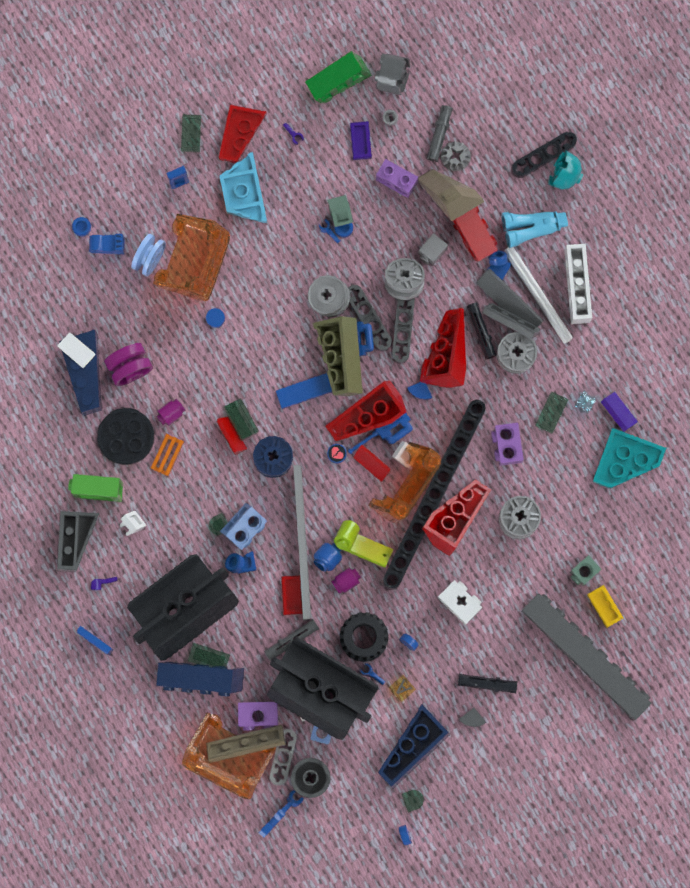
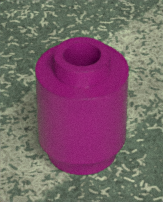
[156,399,186,426]
[331,567,361,594]

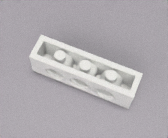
[564,244,592,324]

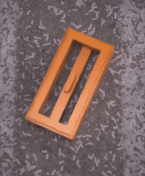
[151,433,184,476]

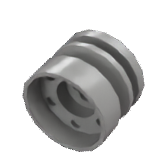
[498,496,541,540]

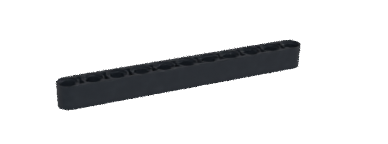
[383,399,486,590]

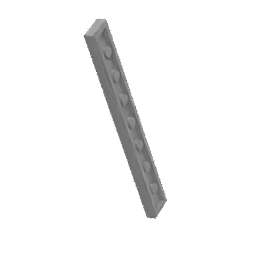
[293,465,311,621]

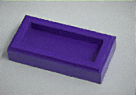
[350,121,372,160]
[601,392,638,432]

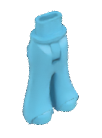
[501,211,568,248]

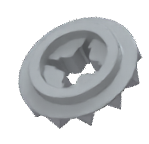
[441,141,471,171]

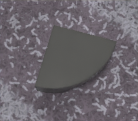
[459,708,486,727]

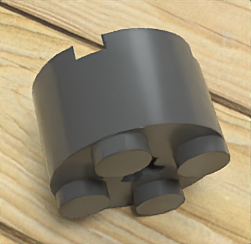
[375,53,410,95]
[291,758,331,798]

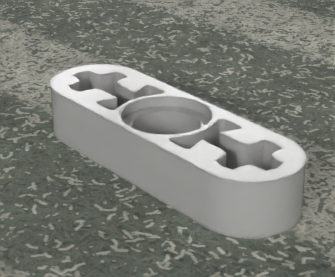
[270,729,297,785]

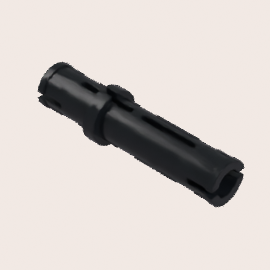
[466,302,497,360]
[458,673,518,694]

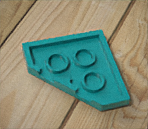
[592,428,667,489]

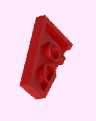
[219,105,267,163]

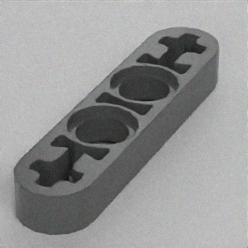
[348,285,392,351]
[392,298,415,364]

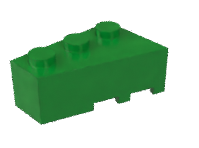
[305,51,372,103]

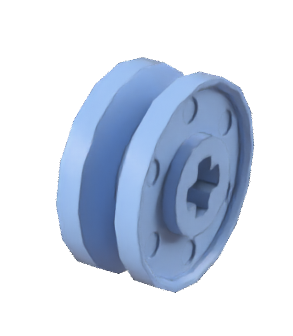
[131,234,166,277]

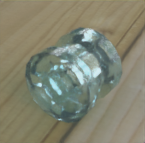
[574,390,597,414]

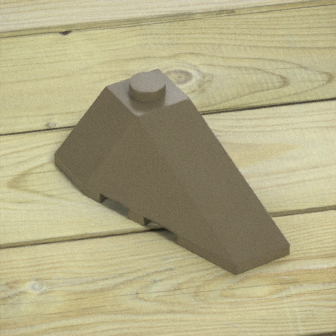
[418,169,484,221]

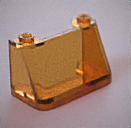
[153,214,230,302]
[368,442,441,524]
[182,712,276,799]

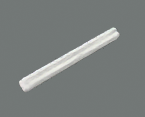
[504,247,572,344]

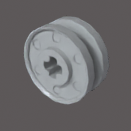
[385,258,425,300]
[308,275,350,317]
[496,332,538,374]

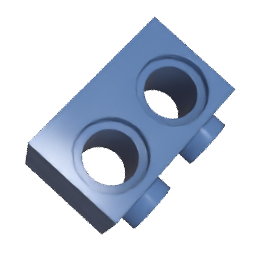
[220,503,267,550]

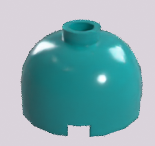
[548,151,583,189]

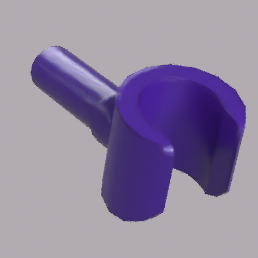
[283,123,304,145]
[91,576,118,590]

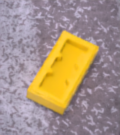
[587,585,624,628]

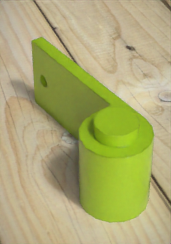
[334,520,394,568]

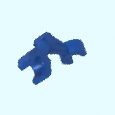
[258,790,304,838]

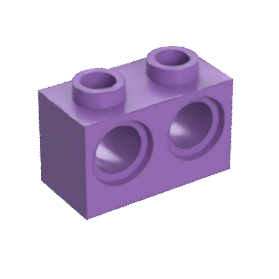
[376,159,418,199]
[491,423,524,466]

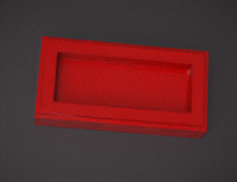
[281,575,303,615]

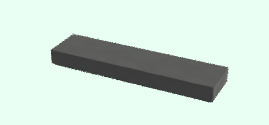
[476,268,544,327]

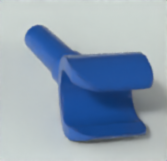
[319,219,341,244]
[360,663,386,685]

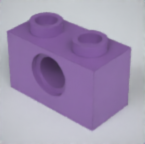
[238,702,278,731]

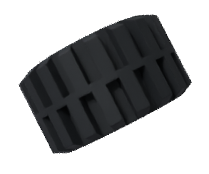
[340,612,388,662]

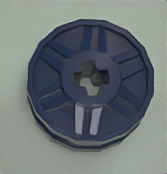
[253,436,293,478]

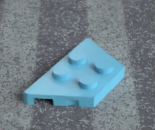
[220,152,267,223]

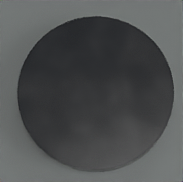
[97,408,155,465]

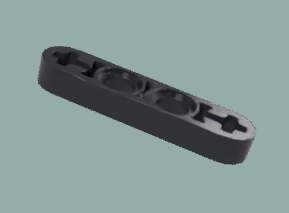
[512,132,577,178]

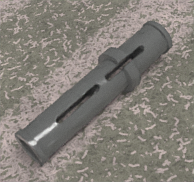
[426,105,453,162]
[264,619,319,661]

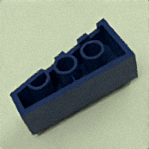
[59,329,102,416]
[156,662,244,697]
[378,704,450,789]

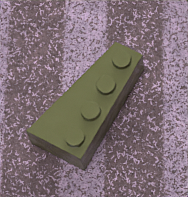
[313,316,363,396]

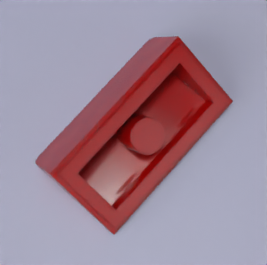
[217,416,247,455]
[353,445,391,482]

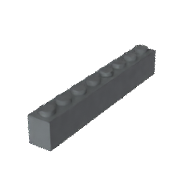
[521,593,652,721]

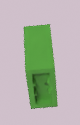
[68,474,123,502]

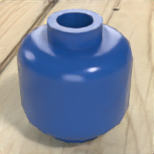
[314,543,342,572]

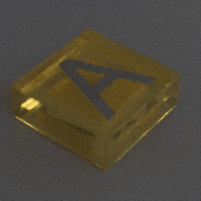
[389,675,416,703]

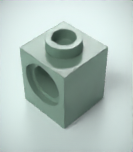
[327,195,353,227]
[570,555,602,586]

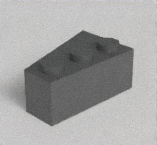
[57,511,99,572]

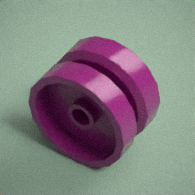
[104,343,153,386]

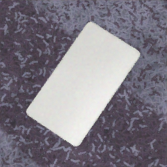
[58,333,95,368]

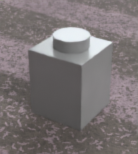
[419,233,448,266]

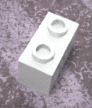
[438,580,482,625]

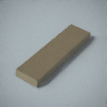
[206,725,286,763]

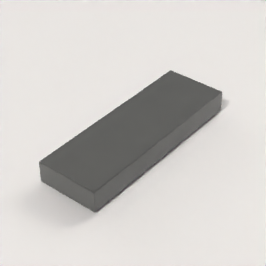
[482,303,540,339]

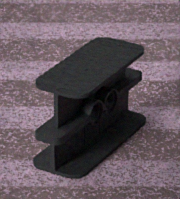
[127,554,239,661]
[267,638,379,740]

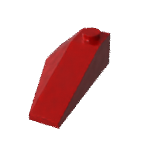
[420,308,466,388]
[325,381,407,442]
[422,479,491,556]

